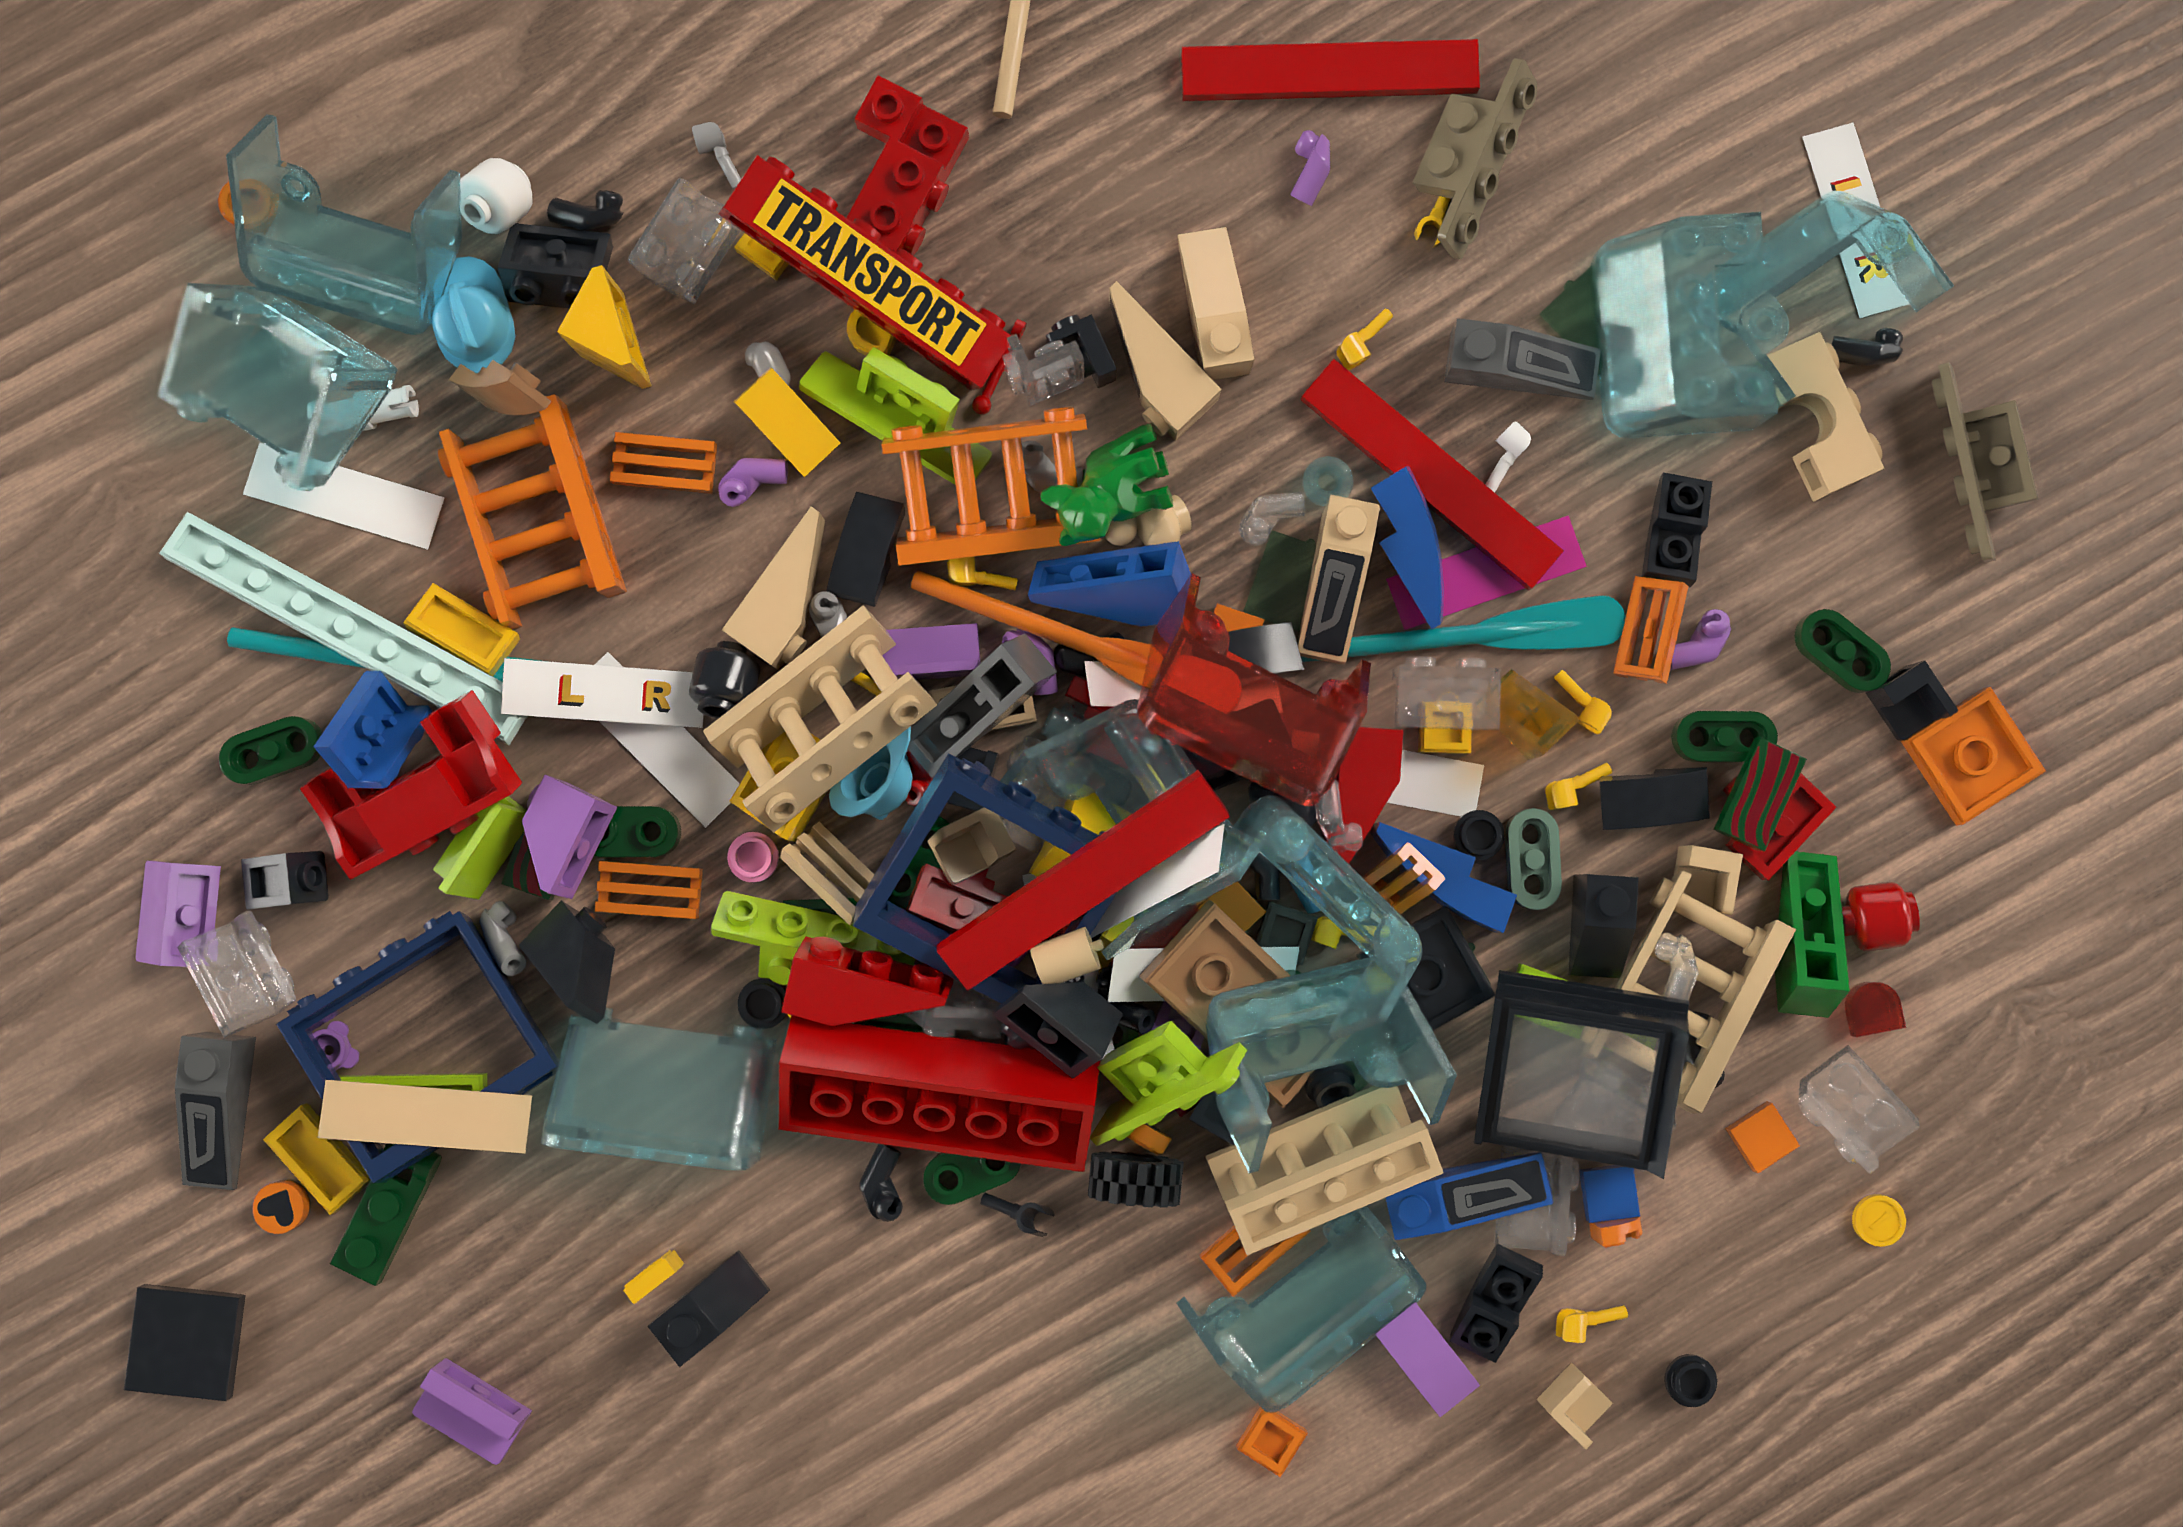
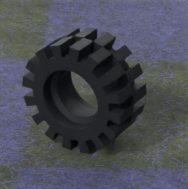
[1088,1151,1184,1208]

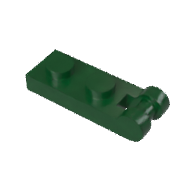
[330,1143,442,1286]

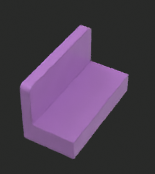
[882,623,981,680]
[136,860,221,967]
[412,1358,532,1465]

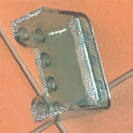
[1591,212,1778,438]

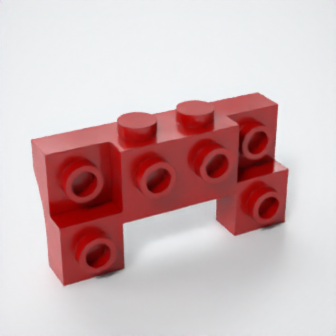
[847,75,969,256]
[300,690,522,880]

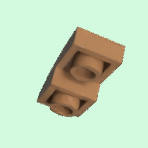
[449,360,551,415]

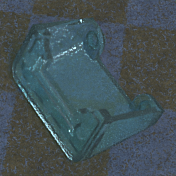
[157,283,398,491]
[541,1007,777,1170]

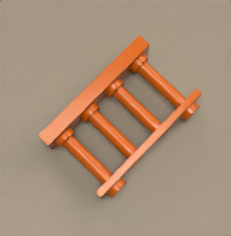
[438,394,627,629]
[881,407,1100,566]

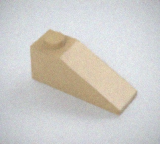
[1177,227,1254,380]
[722,507,825,670]

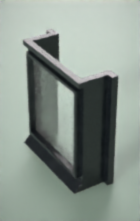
[1474,970,1689,1179]

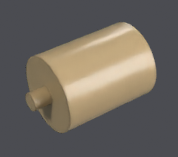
[1030,927,1104,984]

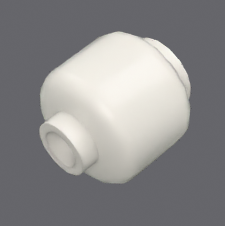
[456,158,533,234]

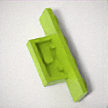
[799,347,992,485]
[711,891,916,985]
[1090,1021,1247,1146]

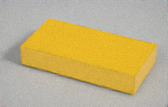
[733,367,841,477]
[403,583,520,677]
[263,1103,371,1215]

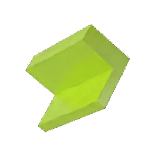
[433,796,527,900]

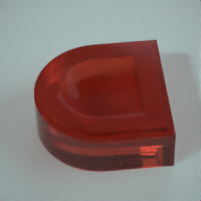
[1845,981,1906,1037]

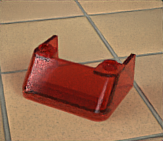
[1137,573,1371,806]

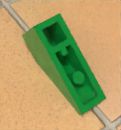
[1775,851,1850,1018]

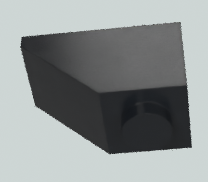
[1568,874,1639,978]
[519,900,615,1024]
[993,982,1123,1079]
[647,1250,770,1367]

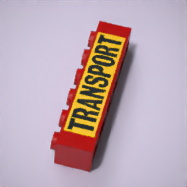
[718,155,1014,391]

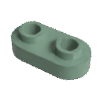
[1505,808,1562,910]

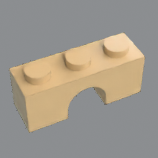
[1750,332,1885,502]

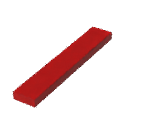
[1181,39,1480,101]
[1300,359,1564,591]
[937,770,1230,991]

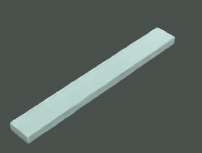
[159,512,527,745]

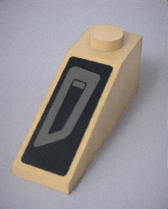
[1109,281,1222,441]
[1297,495,1380,665]

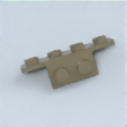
[1413,58,1537,259]
[1932,362,2039,563]

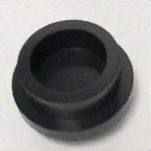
[1453,810,1505,860]
[738,978,787,1029]
[1304,1063,1355,1108]
[1664,1354,1717,1407]

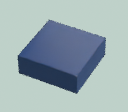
[1579,1165,1640,1223]

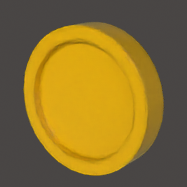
[1852,1194,1906,1247]

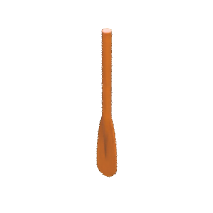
[911,570,1241,717]

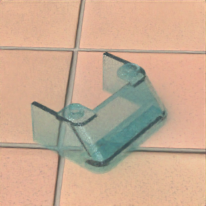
[226,114,462,335]
[1687,191,1954,418]
[1000,699,1248,960]
[1185,795,1422,1041]
[1206,957,1457,1174]
[1176,1206,1426,1413]

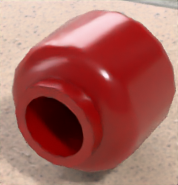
[1842,881,1920,952]

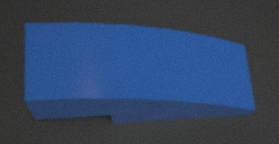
[1371,466,1444,629]
[1370,822,1517,933]

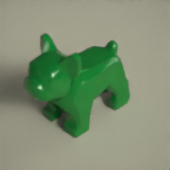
[1040,424,1173,546]

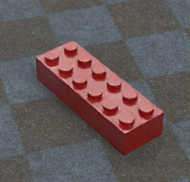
[778,1015,1100,1172]

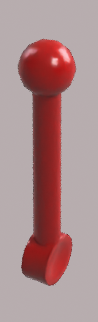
[972,319,1027,415]

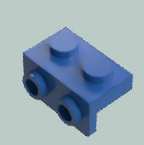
[314,671,433,789]

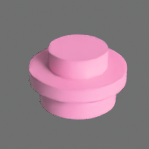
[727,832,779,882]

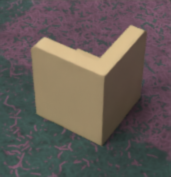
[927,807,1016,885]
[1674,845,1743,915]
[1537,1363,1613,1449]

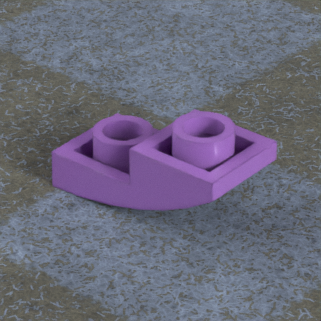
[1375,1302,1480,1417]

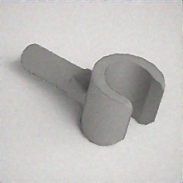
[692,122,741,190]

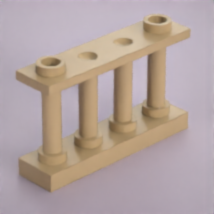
[703,605,937,833]
[1579,870,1796,1114]
[1205,1078,1444,1256]

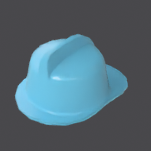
[426,256,516,373]
[829,726,913,820]

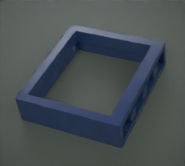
[853,753,1118,1004]
[276,911,564,1183]

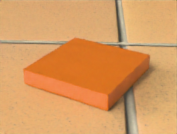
[1901,687,2046,826]

